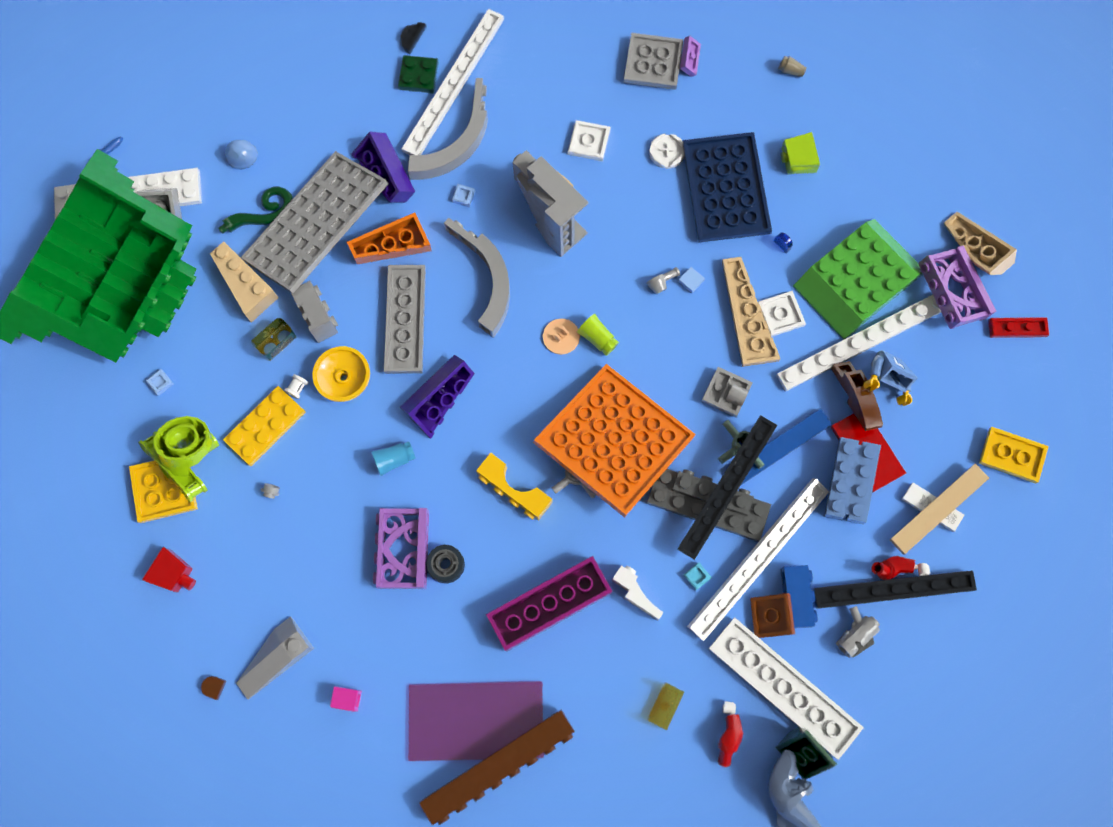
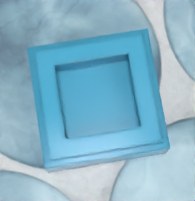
[683,562,712,590]

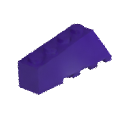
[351,132,415,203]
[400,355,475,439]

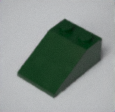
[776,727,837,780]

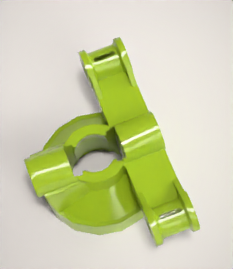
[138,416,219,502]

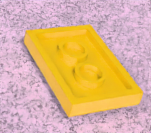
[979,427,1049,484]

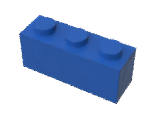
[781,565,818,629]

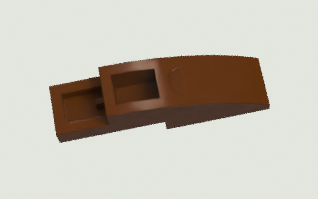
[831,361,883,431]

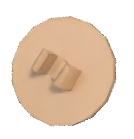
[543,318,580,355]

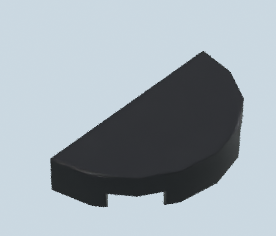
[400,22,426,54]

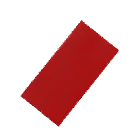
[831,413,907,493]

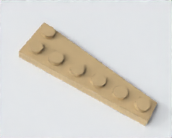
[722,257,780,367]

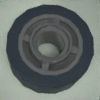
[426,545,465,584]

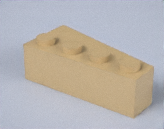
[210,241,279,323]

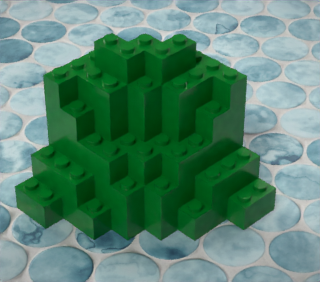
[0,149,197,363]

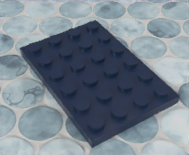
[683,132,772,243]

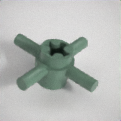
[718,420,765,469]

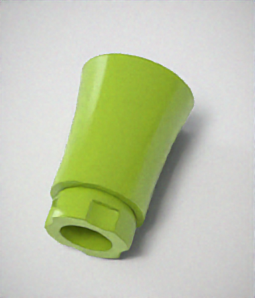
[577,314,619,356]

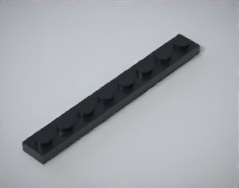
[677,415,778,560]
[813,570,977,609]

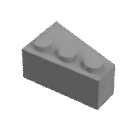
[291,281,338,343]

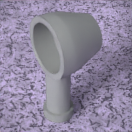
[647,267,680,294]

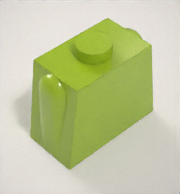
[781,132,820,174]

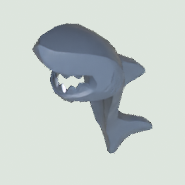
[769,750,821,827]

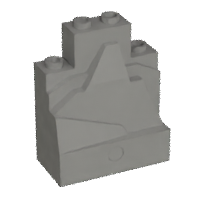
[513,150,589,257]

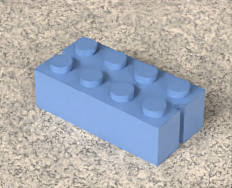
[824,437,881,525]

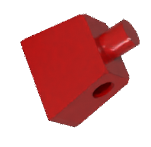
[142,547,196,593]

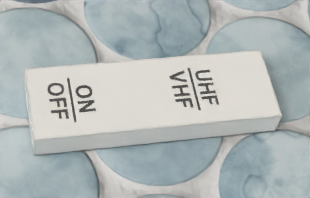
[901,483,964,532]

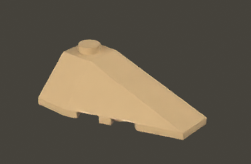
[944,212,1017,275]

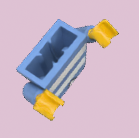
[863,350,918,406]

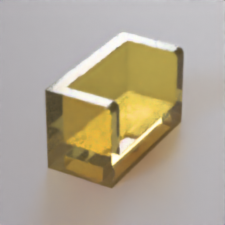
[647,682,684,730]

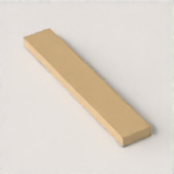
[890,463,989,555]

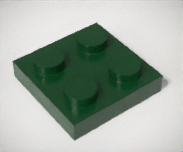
[398,55,439,93]

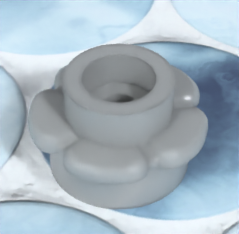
[261,483,280,499]

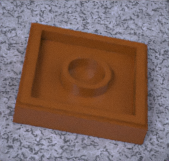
[750,593,795,638]

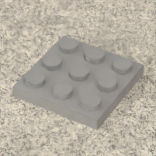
[624,33,684,90]

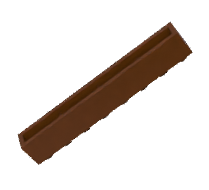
[419,709,575,825]

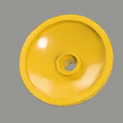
[312,346,370,402]

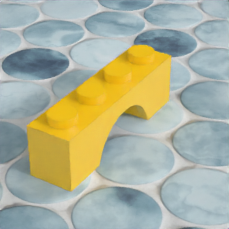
[476,453,553,521]

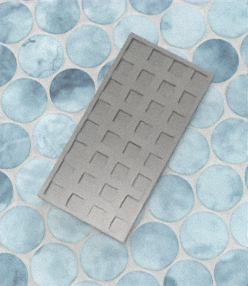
[241,151,388,294]

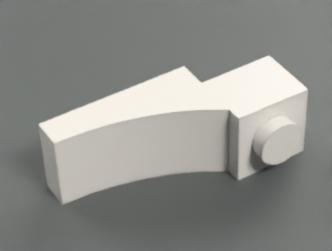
[612,565,664,621]

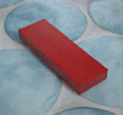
[988,317,1049,338]

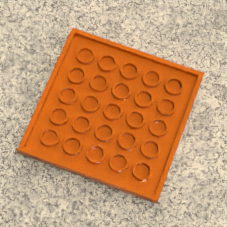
[533,364,696,518]

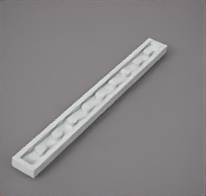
[402,9,504,155]
[776,295,941,392]
[687,478,829,641]

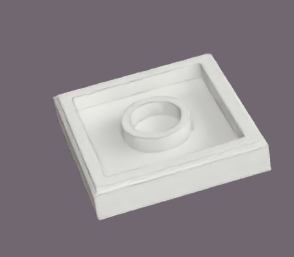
[568,120,611,162]
[758,291,806,337]

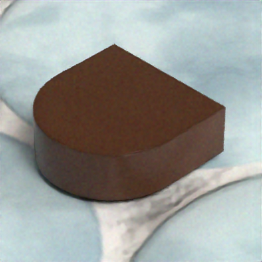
[201,676,227,700]

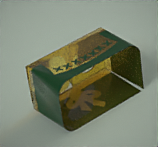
[251,318,297,361]

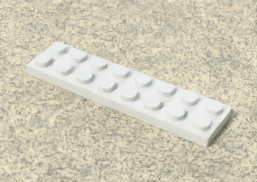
[54,168,202,219]
[708,618,864,760]

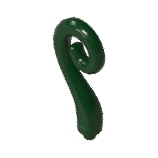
[218,186,293,234]

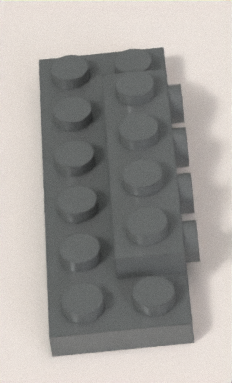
[647,469,771,542]

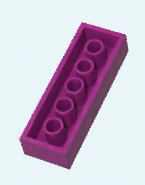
[486,556,612,652]

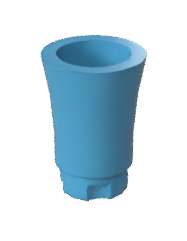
[371,441,416,476]

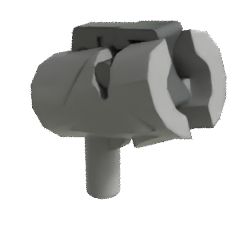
[836,606,880,658]

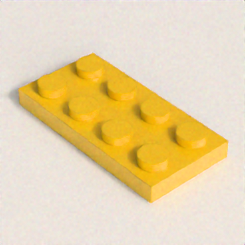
[223,386,306,466]

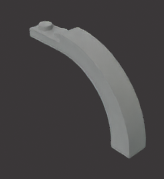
[408,78,488,180]
[444,218,510,338]

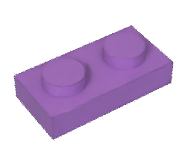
[680,36,701,77]

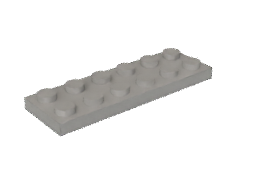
[384,265,426,374]

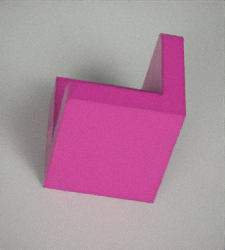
[330,687,362,712]

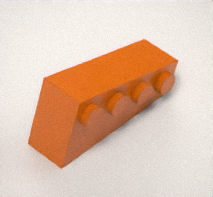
[347,212,432,264]

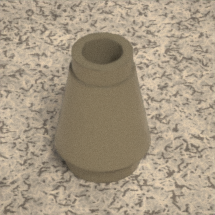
[778,56,807,77]

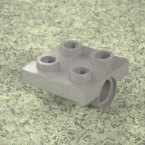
[701,367,753,417]

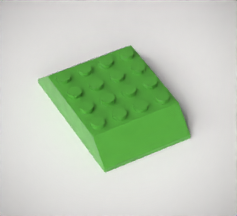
[793,219,923,340]

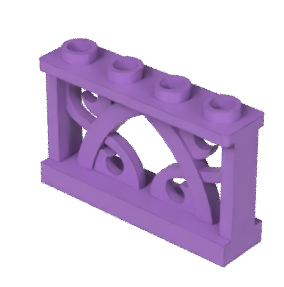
[918,245,997,329]
[373,508,429,589]

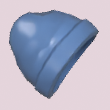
[225,140,258,169]

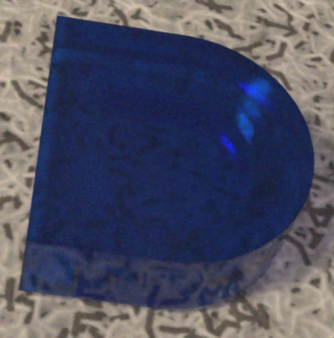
[774,232,793,253]

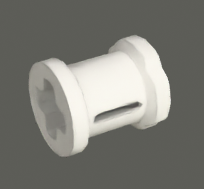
[284,374,308,399]

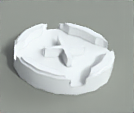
[649,134,684,169]

